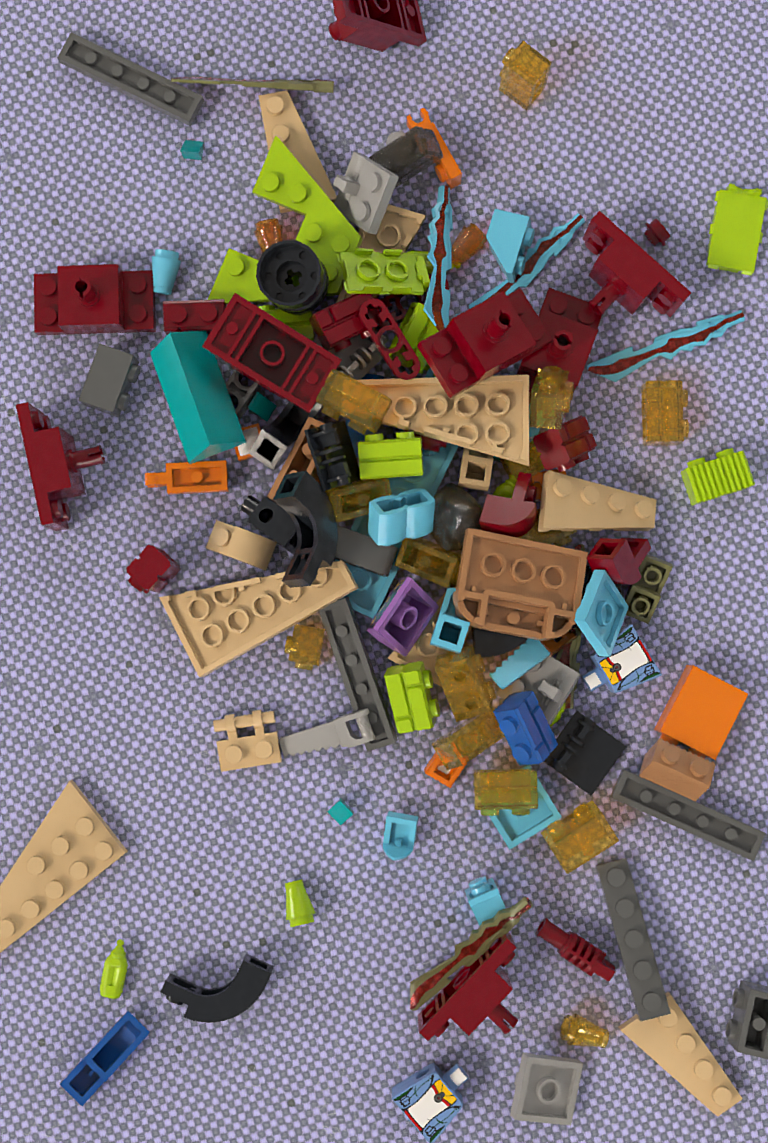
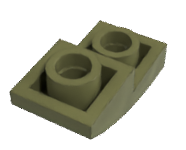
[624,554,673,624]

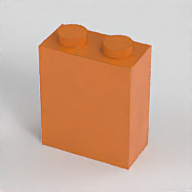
[654,665,748,760]

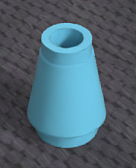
[151,249,181,295]

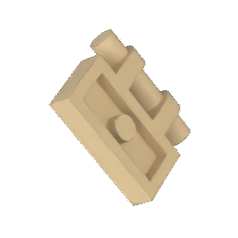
[213,710,282,772]

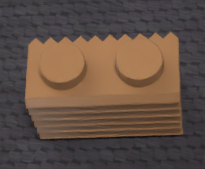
[639,738,715,802]

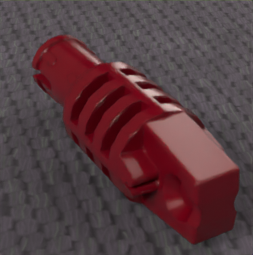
[535,918,616,982]

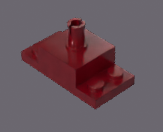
[329,0,427,52]
[582,211,691,317]
[34,264,156,335]
[516,287,602,421]
[417,288,553,399]
[202,293,342,413]
[16,402,105,531]
[417,932,518,1041]

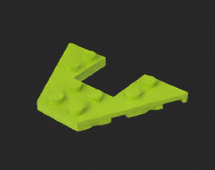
[207,136,363,304]

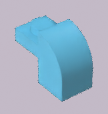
[430,586,470,654]

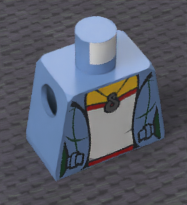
[582,624,662,693]
[392,1063,469,1143]

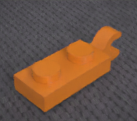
[407,108,462,190]
[145,460,229,495]

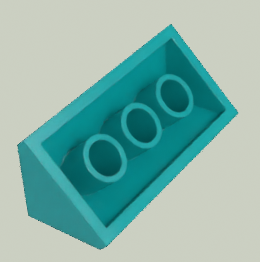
[150,331,247,464]

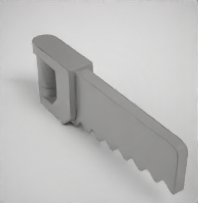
[279,708,376,758]

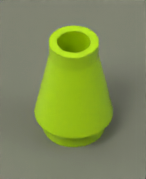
[285,879,316,928]

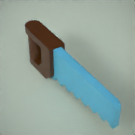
[489,630,578,689]

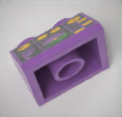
[366,577,439,657]

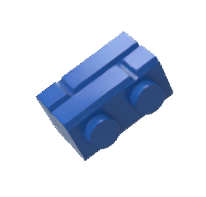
[493,691,558,766]

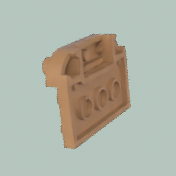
[453,528,588,641]

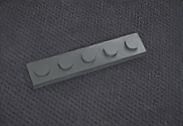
[57,32,204,126]
[319,597,398,751]
[610,769,766,861]
[595,858,671,1022]

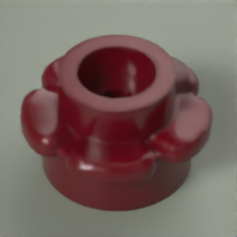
[644,219,671,247]

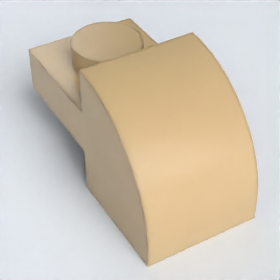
[458,447,493,492]
[206,520,277,571]

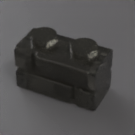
[369,126,443,187]

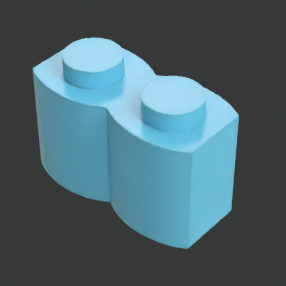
[368,488,435,546]

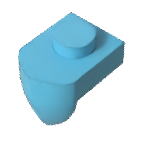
[383,811,419,861]

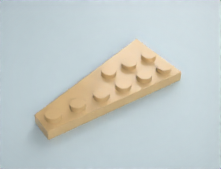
[343,375,529,466]
[159,560,359,677]
[0,780,128,953]

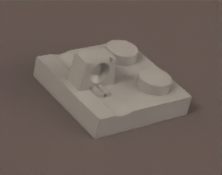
[333,152,399,234]
[496,657,581,726]
[510,1053,583,1126]

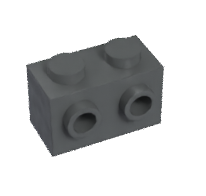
[79,343,141,417]
[725,980,768,1059]

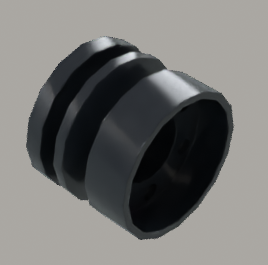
[256,240,329,315]

